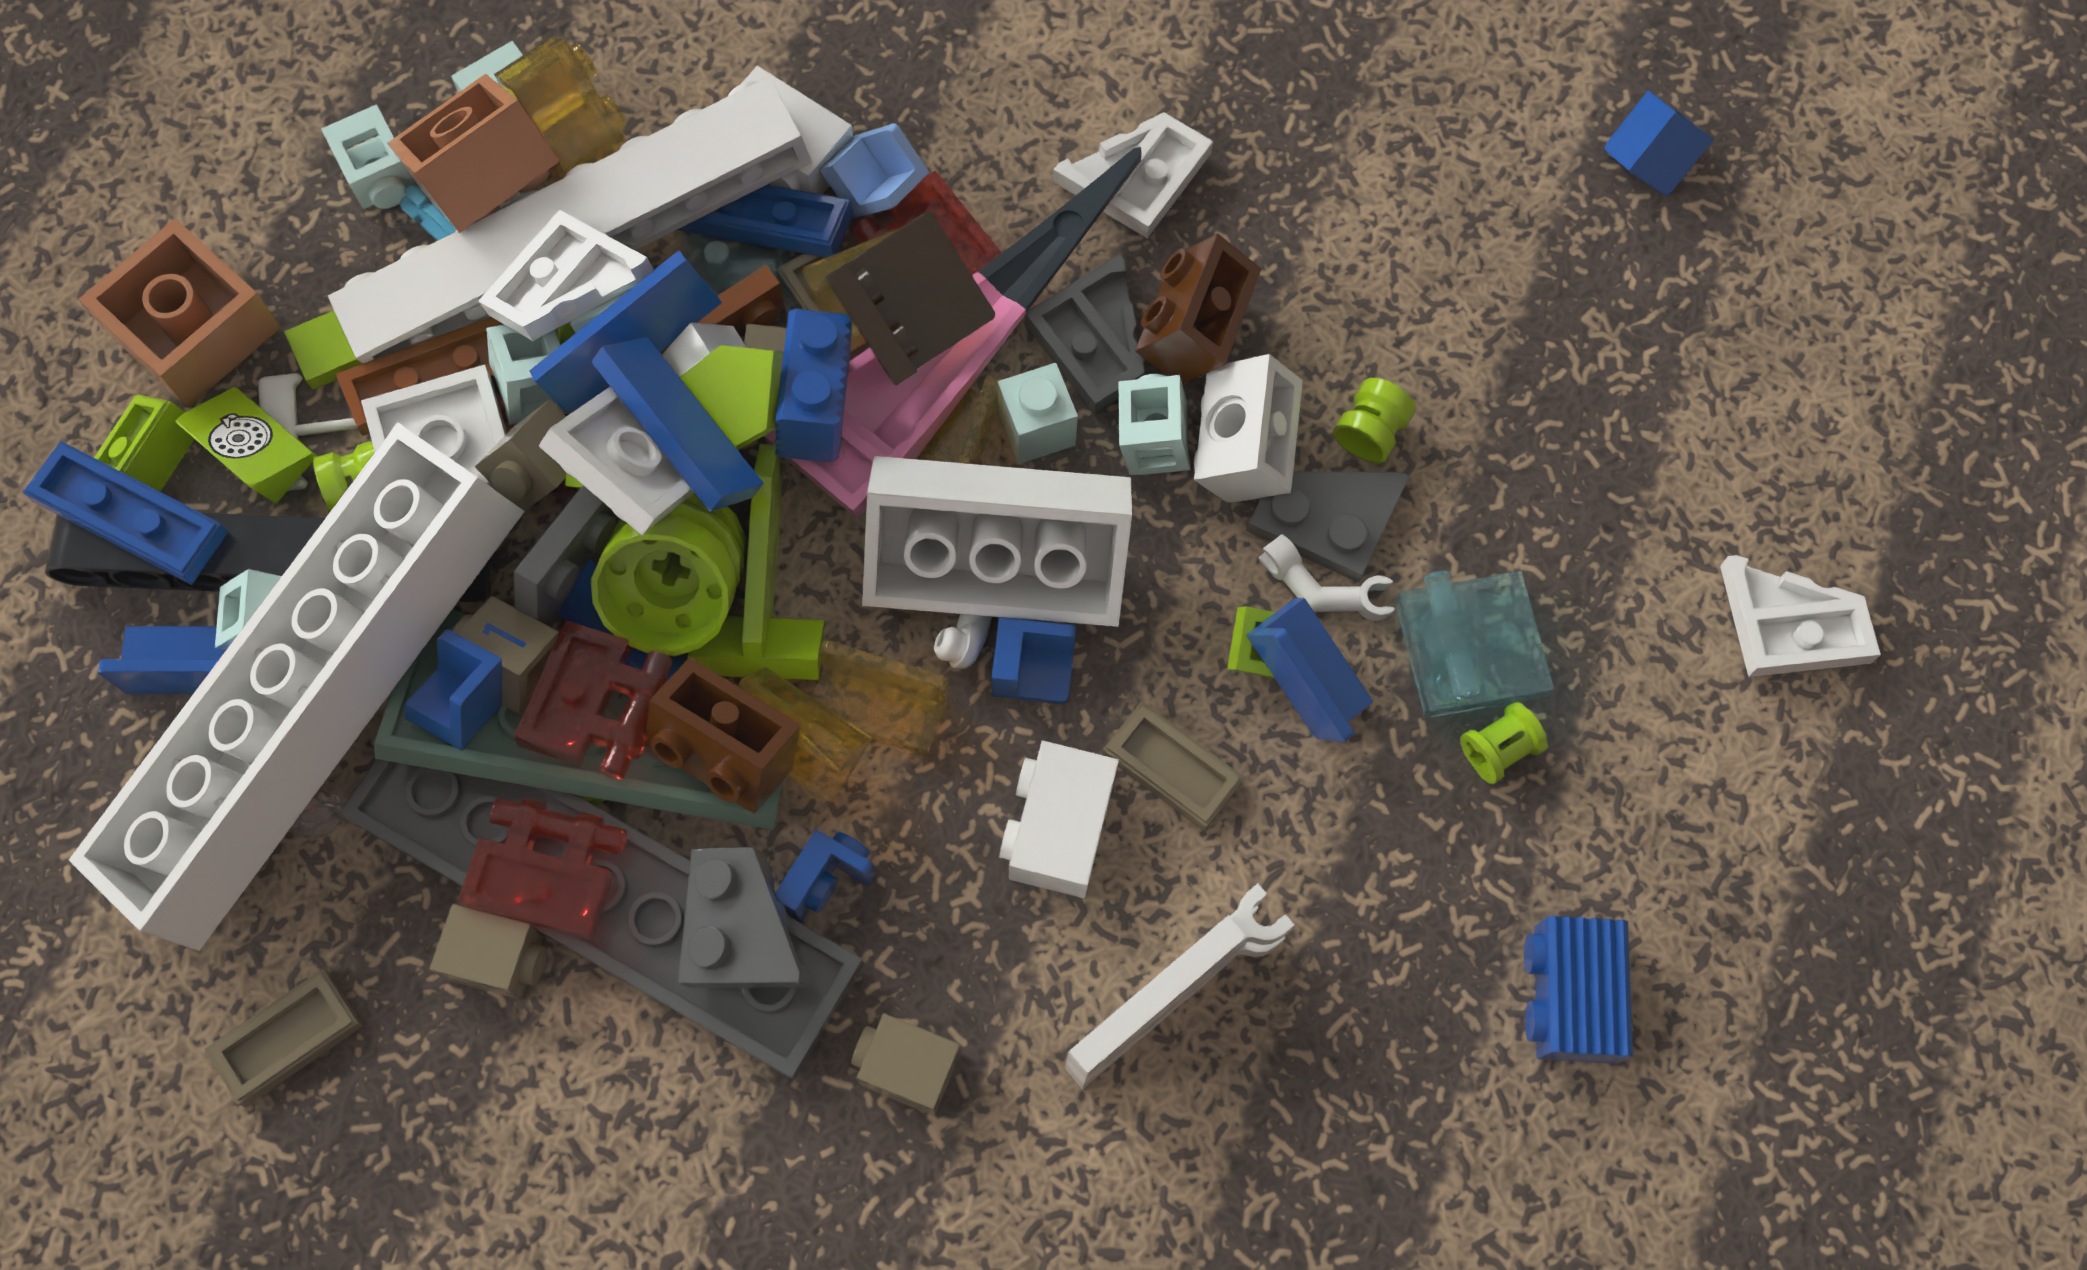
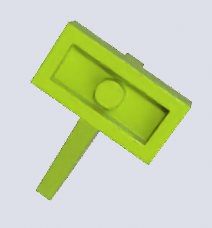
[565,345,782,488]
[688,444,825,680]

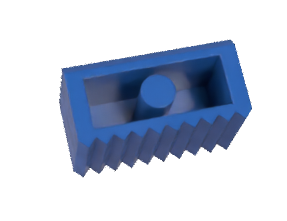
[775,309,852,463]
[1524,916,1633,1064]

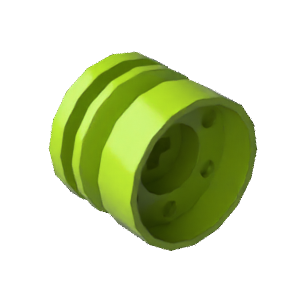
[591,493,747,656]

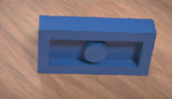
[1246,598,1373,743]
[98,626,226,694]

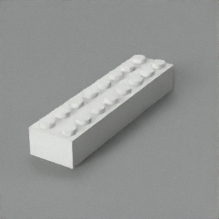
[69,423,524,951]

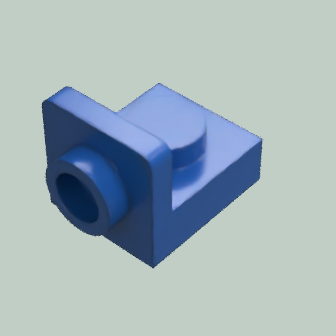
[775,829,876,923]

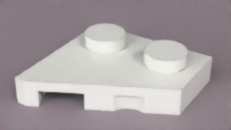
[1053,112,1213,238]
[479,210,654,341]
[1720,555,1881,677]

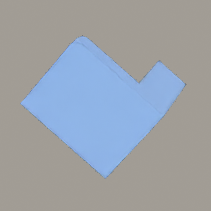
[819,123,929,218]

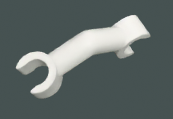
[1258,534,1395,621]

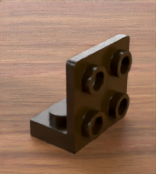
[825,212,995,386]

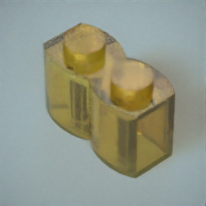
[494,36,627,179]

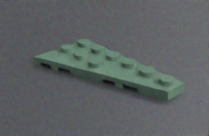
[374,609,783,830]

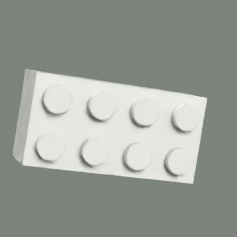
[862,456,1132,627]

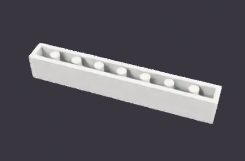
[328,76,812,364]

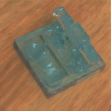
[1395,571,1554,719]

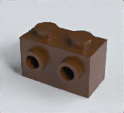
[1135,233,1262,384]
[645,657,801,814]

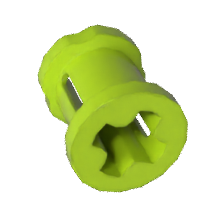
[1460,702,1548,784]

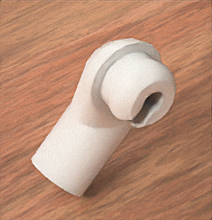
[934,614,993,669]

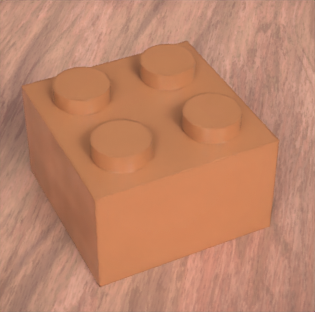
[387,74,560,233]
[78,218,282,408]

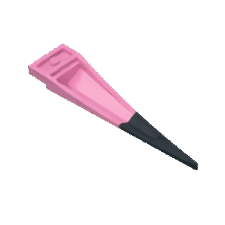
[764,147,1142,519]

